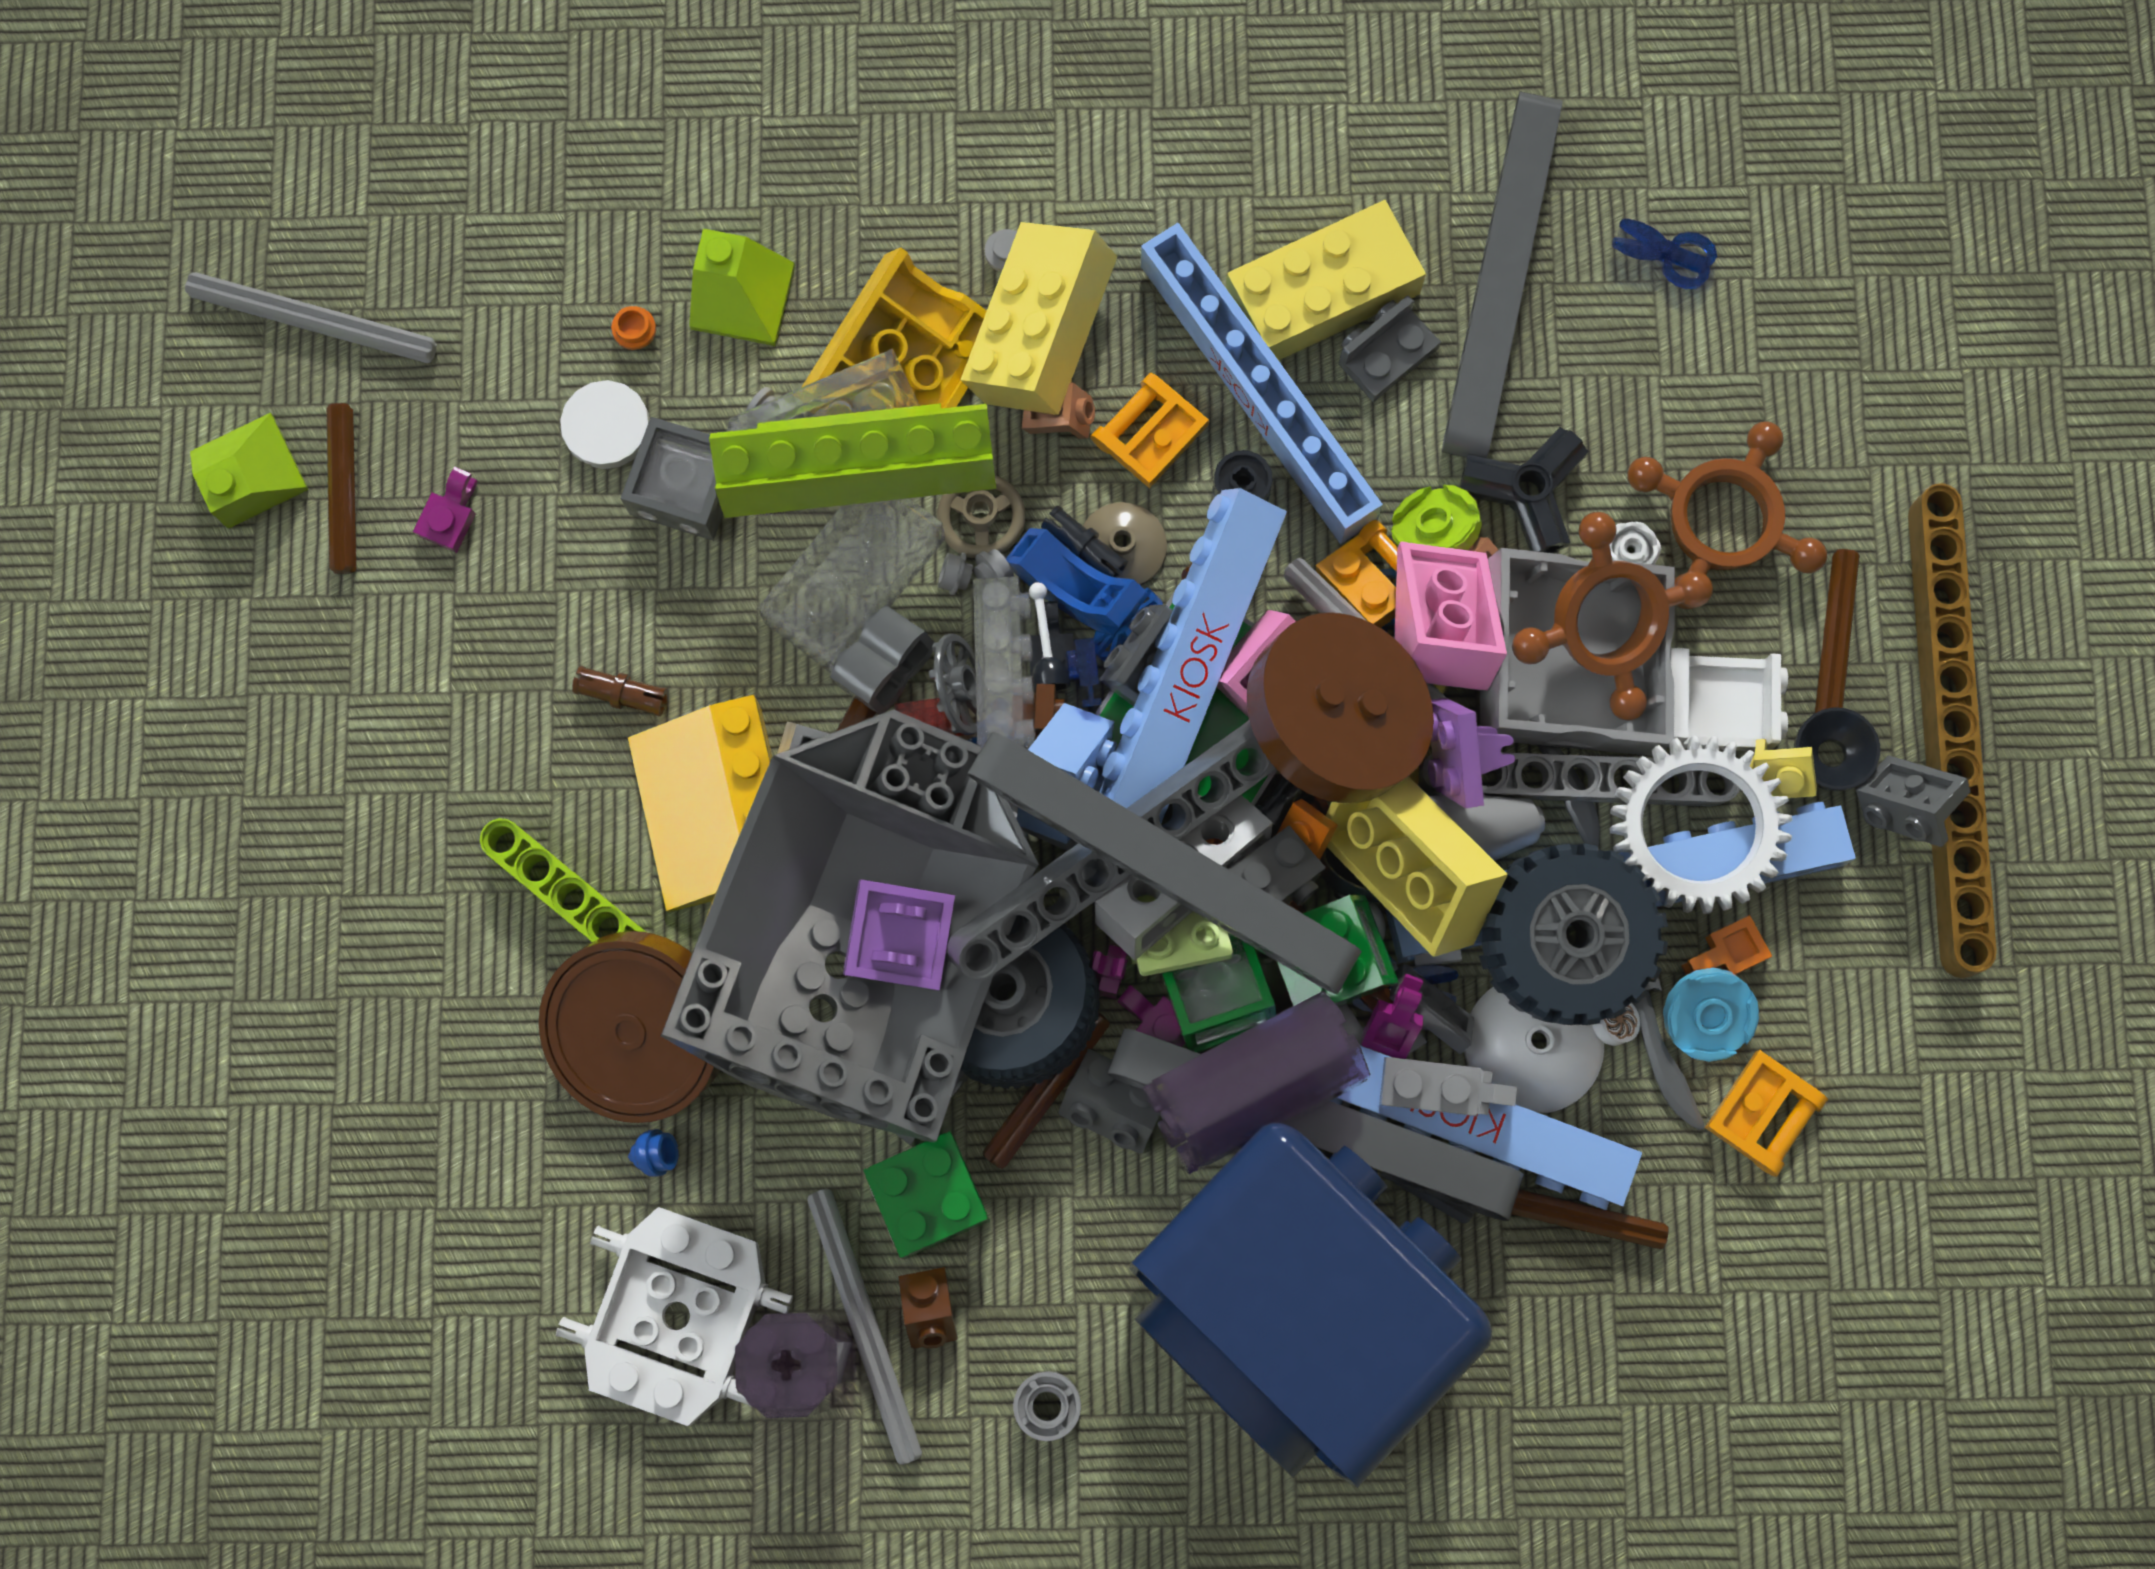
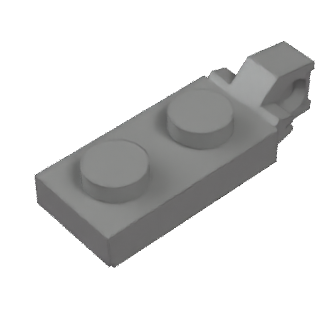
[1379,1057,1517,1116]

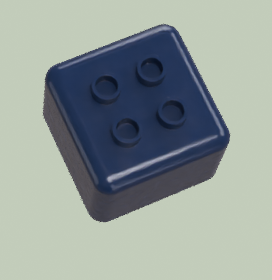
[1129,1123,1492,1488]

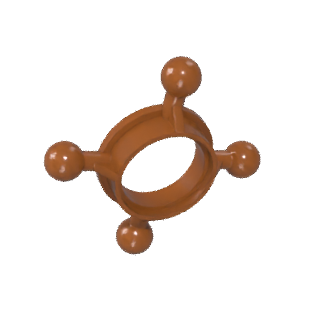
[1627,421,1827,609]
[1512,512,1713,721]

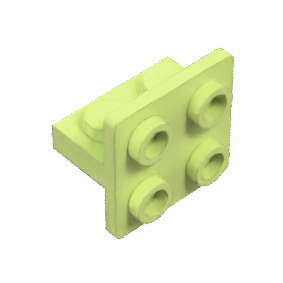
[1130,895,1233,976]

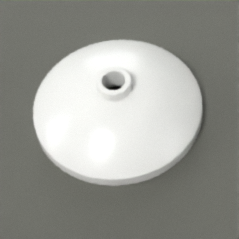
[1464,987,1604,1114]

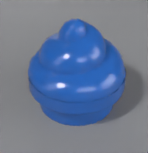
[628,1129,679,1177]

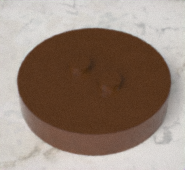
[1247,613,1434,803]
[539,931,720,1123]

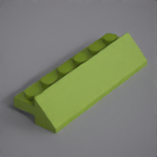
[709,403,996,518]

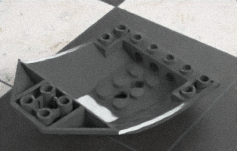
[661,710,1039,1143]

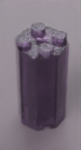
[1143,990,1371,1174]
[735,1313,856,1418]

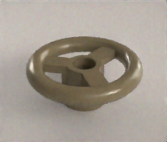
[937,475,1026,558]

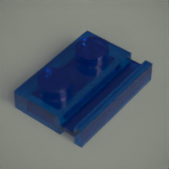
[1066,638,1102,708]

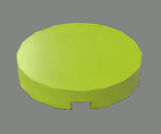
[1391,485,1482,550]

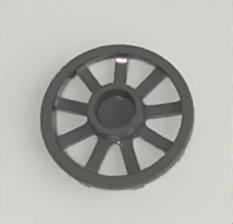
[929,634,986,735]

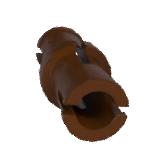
[572,666,668,716]

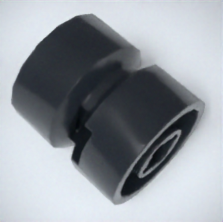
[1212,450,1273,502]

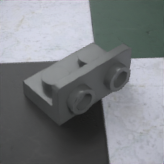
[1338,295,1441,402]
[1856,755,1971,847]

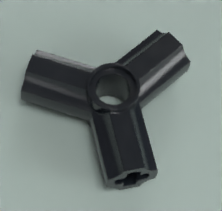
[1459,427,1589,554]

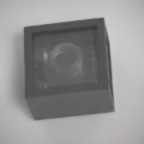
[620,417,723,541]

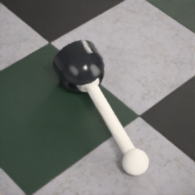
[1029,582,1070,691]

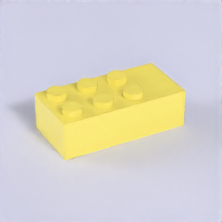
[1225,200,1426,361]
[961,222,1117,415]
[1326,776,1508,957]

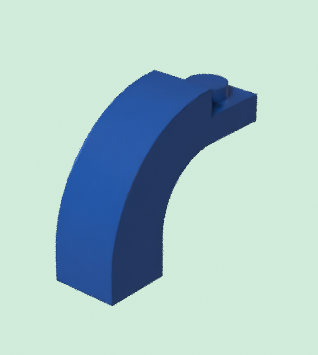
[1006,528,1146,636]

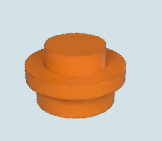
[611,306,656,350]

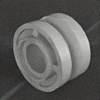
[1013,1371,1081,1441]

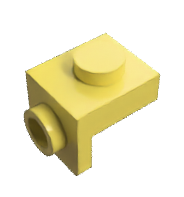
[1750,739,1817,798]

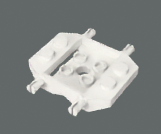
[556,1207,793,1426]

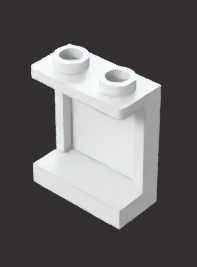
[1670,648,1788,751]

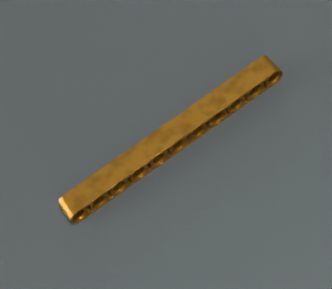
[1908,483,1997,979]

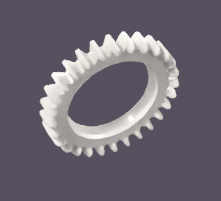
[1609,735,1792,914]

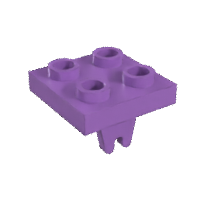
[1427,697,1515,808]
[843,880,955,990]

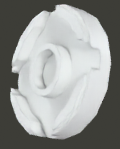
[560,380,650,469]

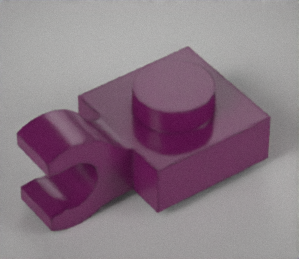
[413,467,478,553]
[1090,945,1128,1000]
[1360,973,1423,1059]
[1117,985,1185,1047]

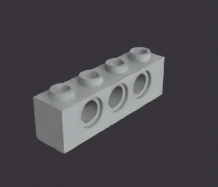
[1095,795,1273,961]

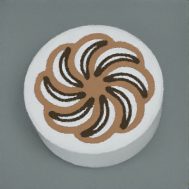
[1592,1003,1640,1046]

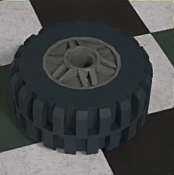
[1476,843,1668,1026]

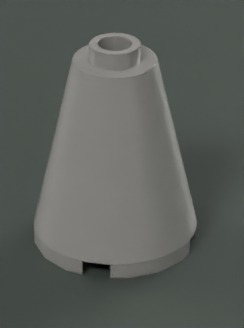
[1425,791,1545,861]

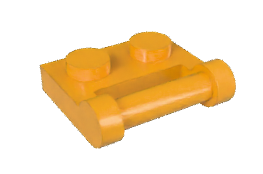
[1090,373,1209,489]
[1315,520,1398,628]
[1705,1050,1828,1177]

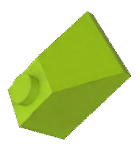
[689,228,795,346]
[190,412,309,529]

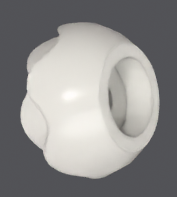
[1610,522,1661,565]

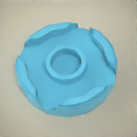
[1663,967,1759,1062]

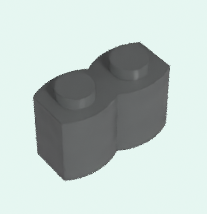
[830,605,935,715]

